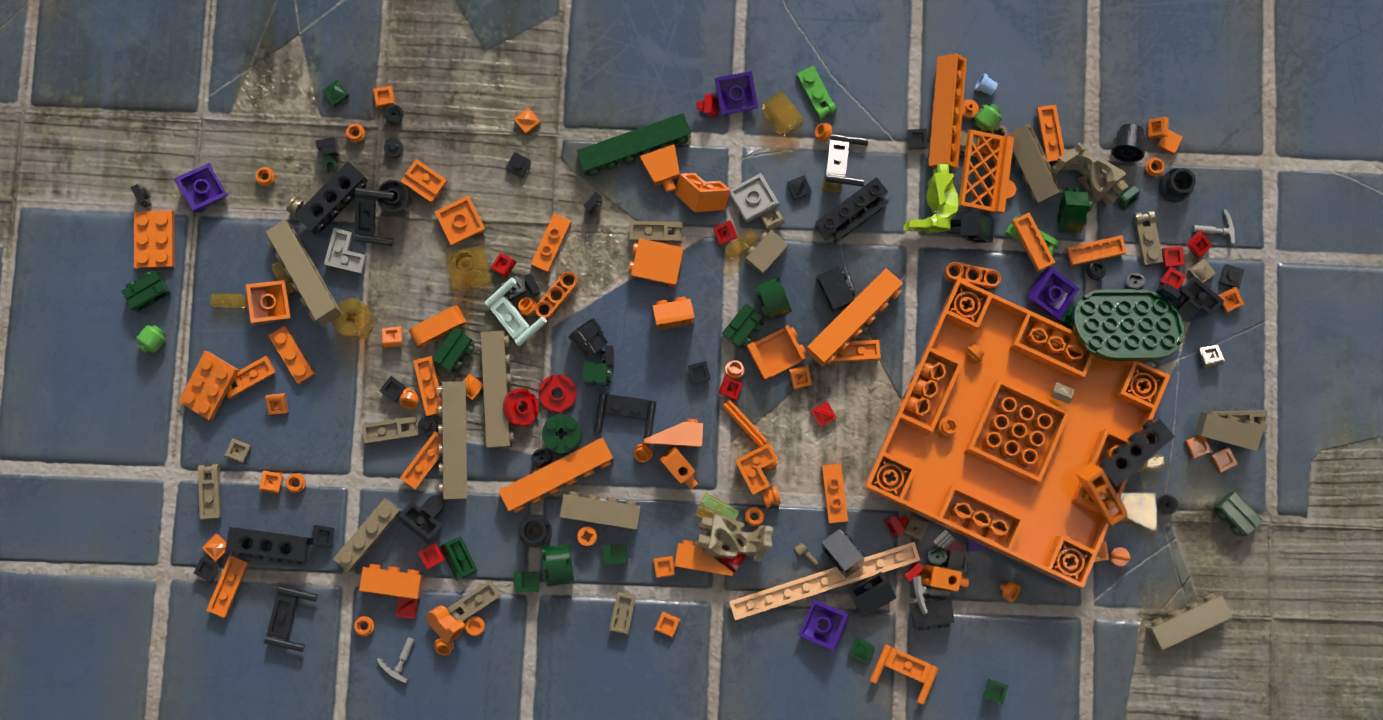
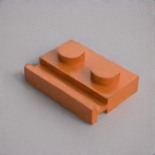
[400,159,448,203]

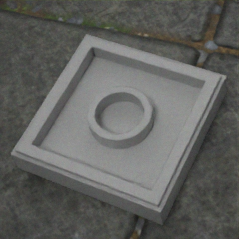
[729,173,780,223]

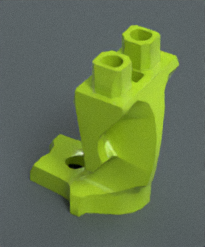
[903,164,959,233]

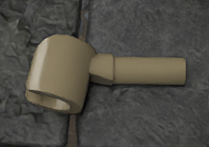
[794,543,819,566]

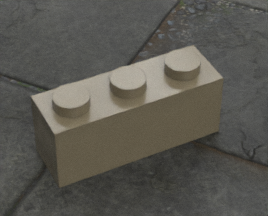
[1195,410,1264,451]

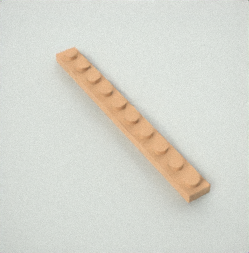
[729,542,920,620]

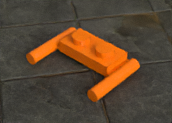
[870,644,939,705]

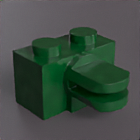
[1056,187,1092,233]

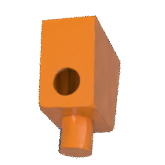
[640,144,680,193]
[658,446,699,489]
[921,565,969,591]

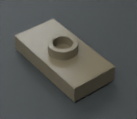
[609,592,636,635]

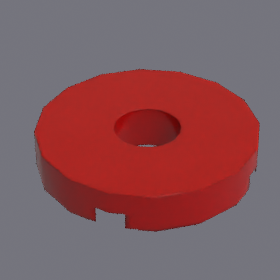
[539,374,577,413]
[503,388,539,427]

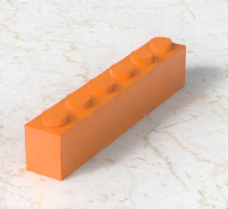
[928,53,967,169]
[806,268,903,367]
[498,437,614,513]

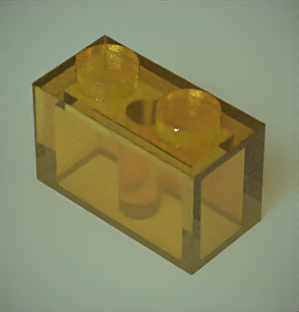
[762,90,804,137]

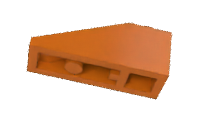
[642,419,703,447]
[1075,462,1128,526]
[675,540,733,576]

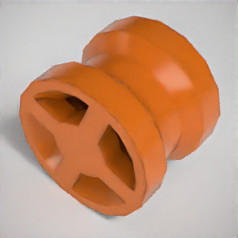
[761,486,781,509]
[577,527,598,546]

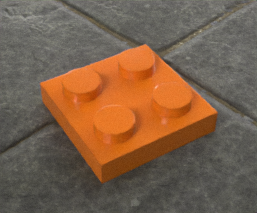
[435,195,486,246]

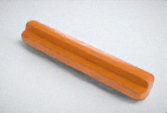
[722,400,767,447]

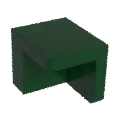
[602,543,628,565]
[514,572,539,592]

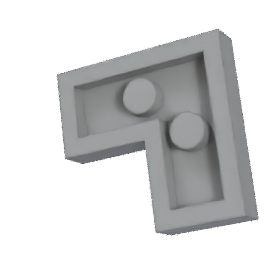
[324,228,367,274]

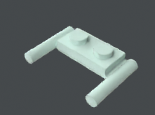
[485,277,547,346]

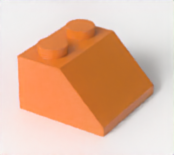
[245,280,291,325]
[653,297,695,330]

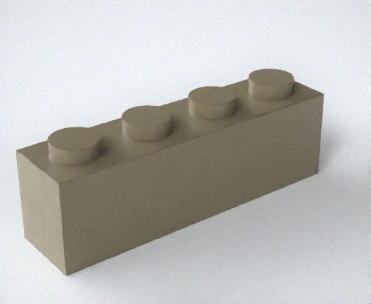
[1006,125,1063,203]
[560,491,641,530]
[333,498,403,572]
[1146,593,1233,650]

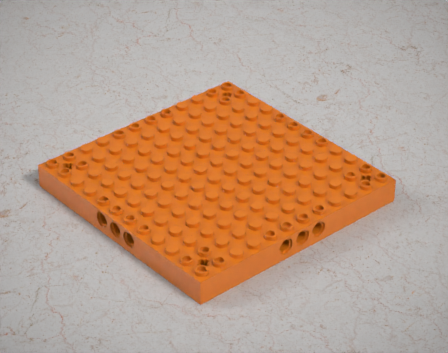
[862,278,1171,589]

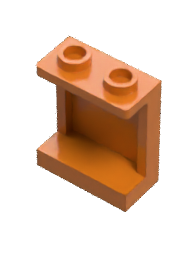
[628,238,684,288]
[746,325,807,381]

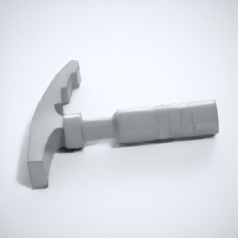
[1192,209,1235,245]
[913,576,950,614]
[377,637,415,683]

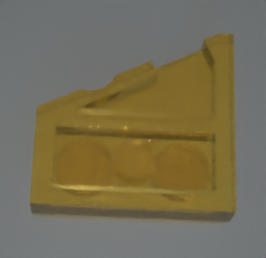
[1120,493,1157,531]

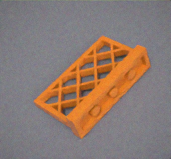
[958,130,1014,214]

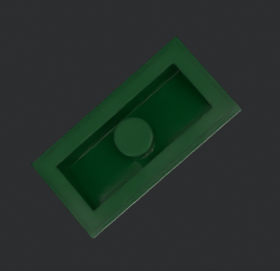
[440,536,478,581]

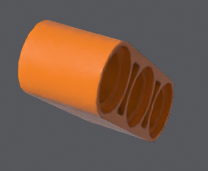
[943,262,1001,290]
[535,271,578,320]
[409,305,467,348]

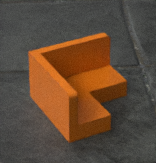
[675,173,731,212]
[735,442,779,495]

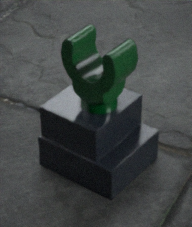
[315,137,340,171]

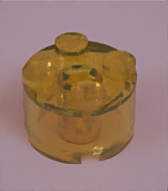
[332,298,374,339]

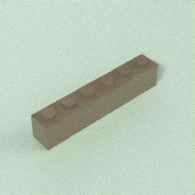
[266,219,343,326]
[481,331,515,449]
[438,381,467,499]

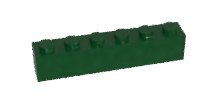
[576,113,691,176]

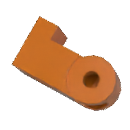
[426,606,465,644]

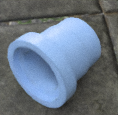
[974,73,998,96]

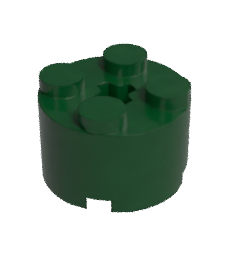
[754,276,792,320]
[542,414,582,455]
[542,544,574,587]

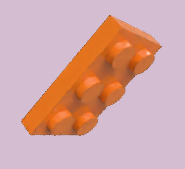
[134,210,175,269]
[178,351,239,420]

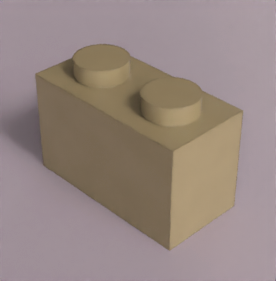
[745,230,788,276]

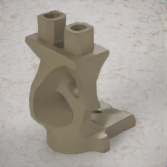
[1051,143,1129,206]
[695,514,774,563]

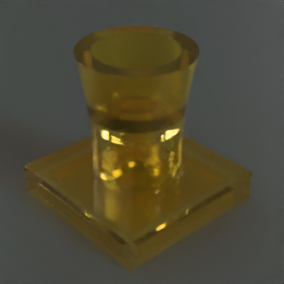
[446,245,492,291]

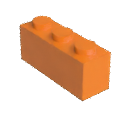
[359,564,424,599]

